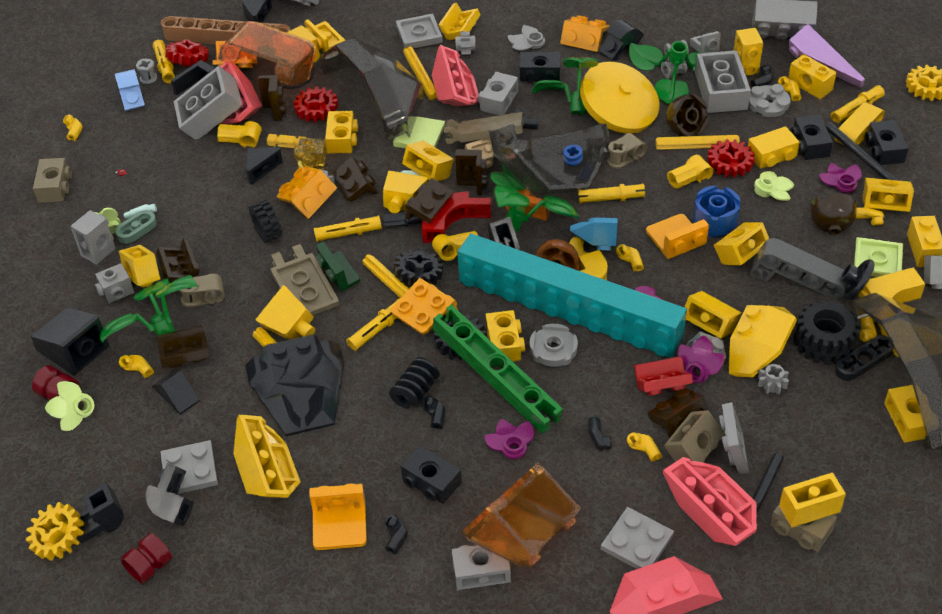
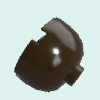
[666,95,708,136]
[810,193,857,235]

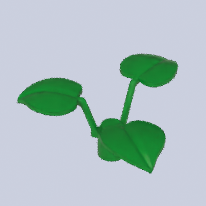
[629,41,713,104]
[532,57,598,114]
[490,172,579,232]
[100,275,198,343]

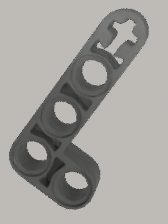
[750,238,847,298]

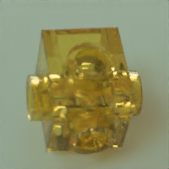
[294,138,327,169]

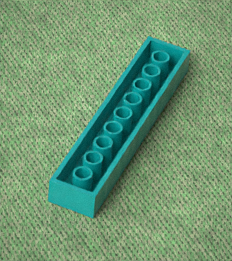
[458,233,687,358]

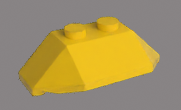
[729,305,797,377]
[233,415,300,498]

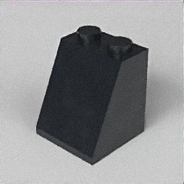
[30,307,109,376]

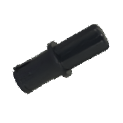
[383,210,423,227]

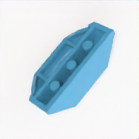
[570,217,618,250]

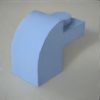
[115,69,145,111]

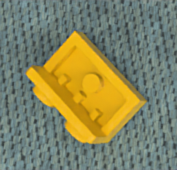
[439,3,481,40]
[304,20,346,55]

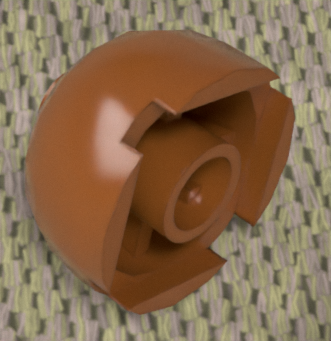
[535,239,580,270]

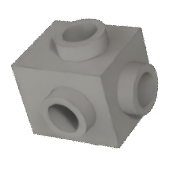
[95,263,134,303]

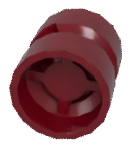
[32,365,80,400]
[120,533,172,584]

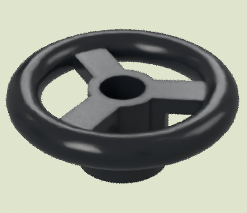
[840,259,875,300]

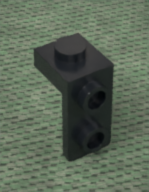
[171,60,215,95]

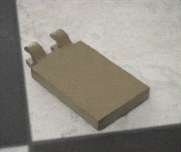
[444,112,524,144]
[270,244,340,315]

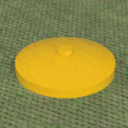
[580,62,659,134]

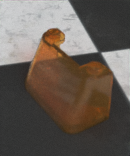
[218,21,316,85]
[461,462,581,568]

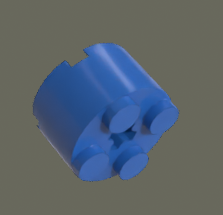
[693,186,740,238]

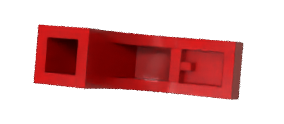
[422,192,491,243]

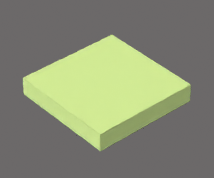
[393,115,445,148]
[854,237,903,277]

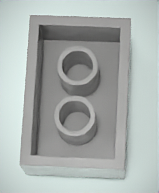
[752,0,817,40]
[695,51,751,113]
[174,66,242,140]

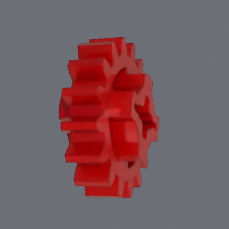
[165,40,209,67]
[293,86,339,123]
[707,139,755,178]

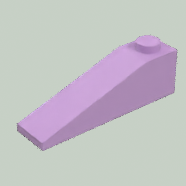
[789,24,865,88]

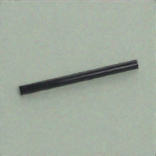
[825,122,899,181]

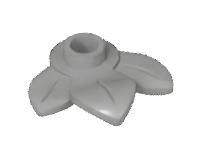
[507,25,545,51]

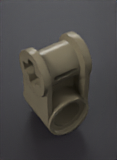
[607,133,647,169]
[179,274,225,307]

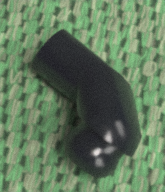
[751,65,773,87]
[511,109,538,129]
[422,395,446,429]
[588,417,612,451]
[385,514,408,555]

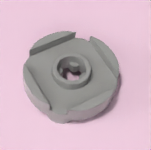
[749,84,791,117]
[530,324,578,367]

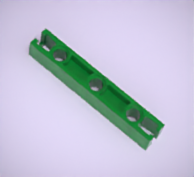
[433,304,563,434]

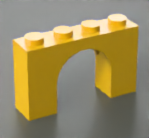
[858,267,942,364]

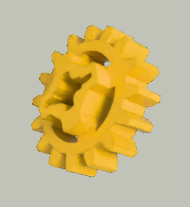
[906,65,942,101]
[26,502,84,561]

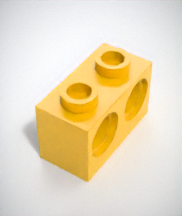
[733,28,763,75]
[325,111,358,153]
[485,310,525,361]

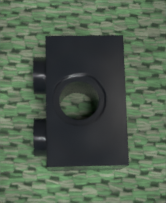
[520,52,560,82]
[791,114,833,160]
[865,120,909,165]
[401,445,462,504]

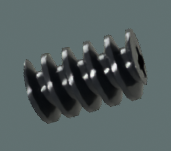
[389,357,440,409]

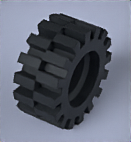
[248,199,282,243]

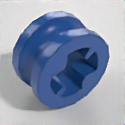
[563,145,583,166]

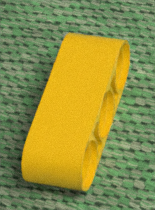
[834,102,885,146]

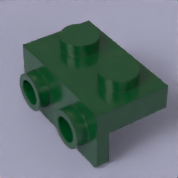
[316,242,360,291]

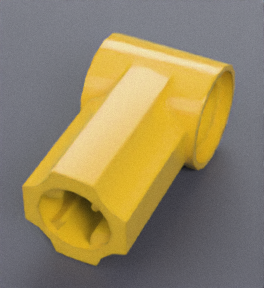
[217,121,262,148]
[667,155,714,189]
[432,231,478,261]

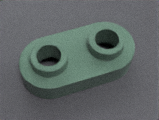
[115,210,157,244]

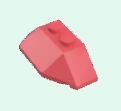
[432,45,479,107]
[220,58,262,125]
[663,457,757,546]
[610,556,723,614]

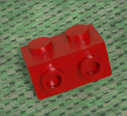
[634,356,693,395]

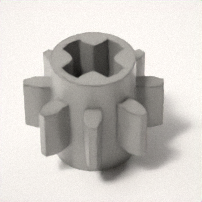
[455,31,476,55]
[758,364,789,394]

